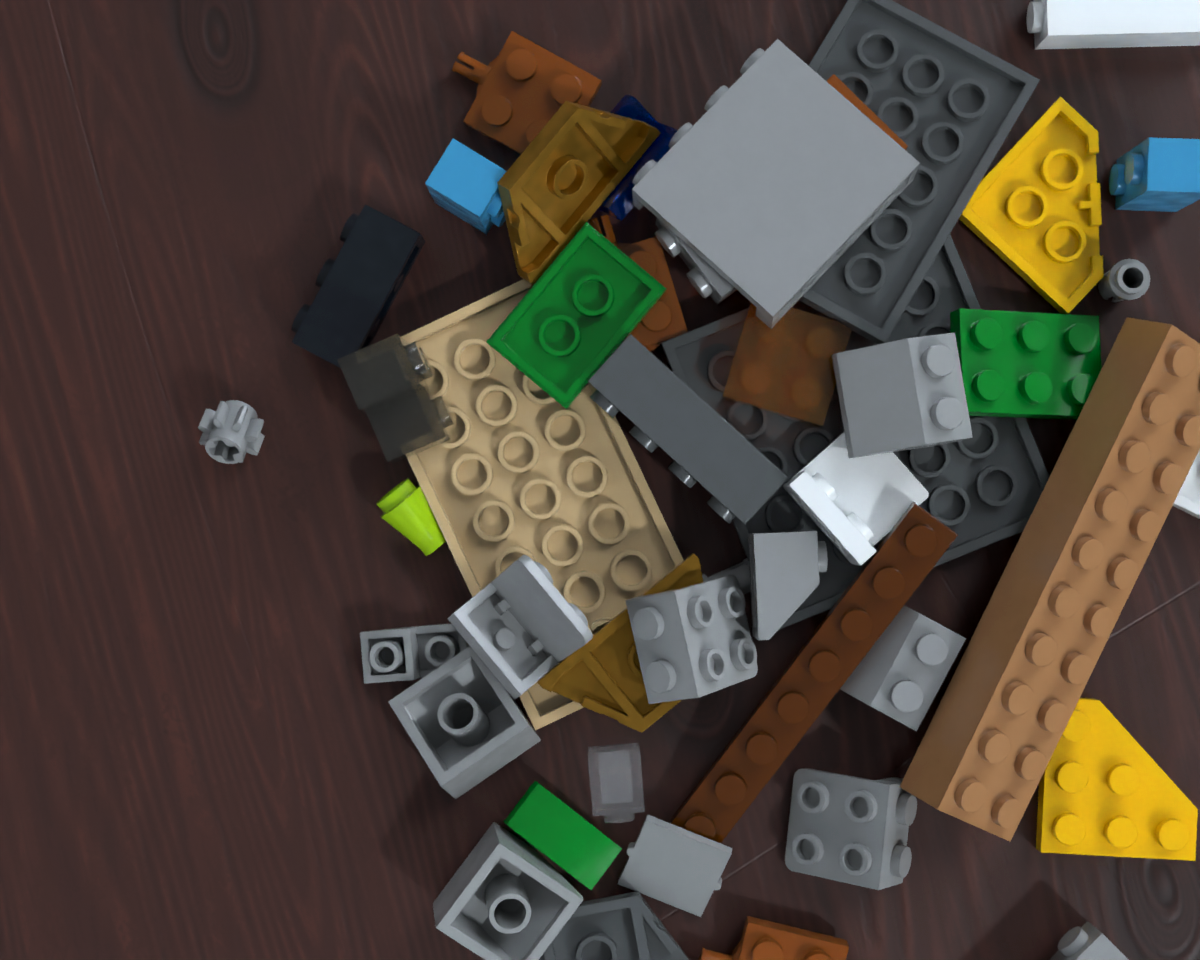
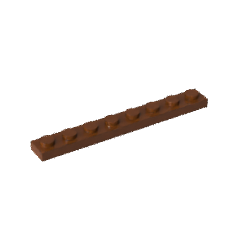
[668,501,958,843]

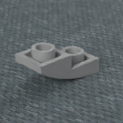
[360,623,470,684]

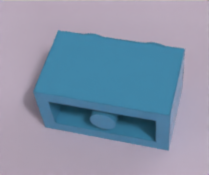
[1109,137,1200,212]
[425,138,507,235]

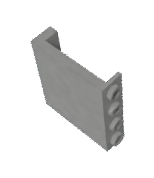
[632,39,920,329]

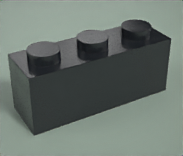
[291,204,425,375]

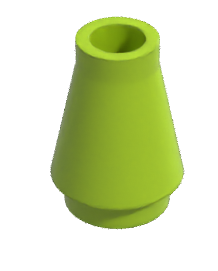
[376,478,446,556]

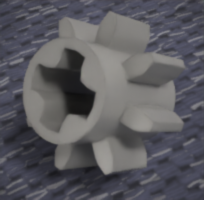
[198,400,265,464]

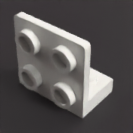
[783,432,929,566]

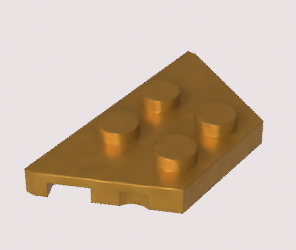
[497,101,661,285]
[538,553,704,733]

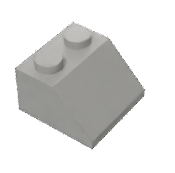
[832,332,973,458]
[840,606,966,731]
[388,646,541,799]
[433,822,584,960]

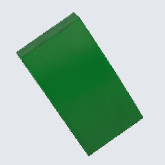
[504,781,622,890]

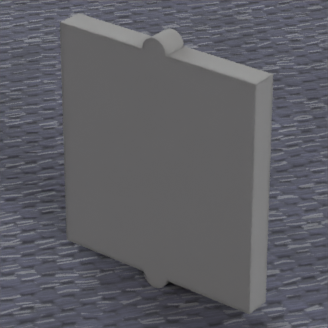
[618,815,732,917]

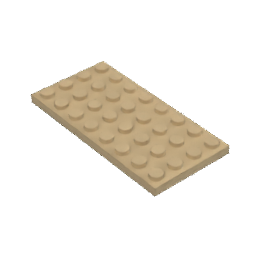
[359,279,684,730]

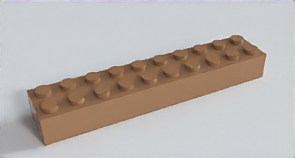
[900,317,1200,842]

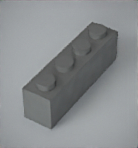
[588,334,789,524]

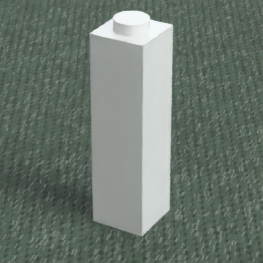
[1026,0,1200,50]

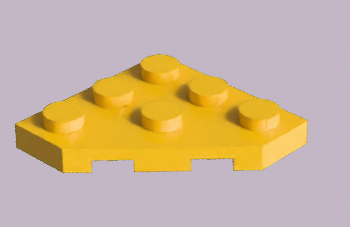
[959,96,1104,314]
[1036,698,1198,861]

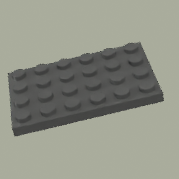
[799,0,1040,344]

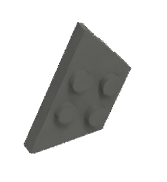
[539,891,689,960]

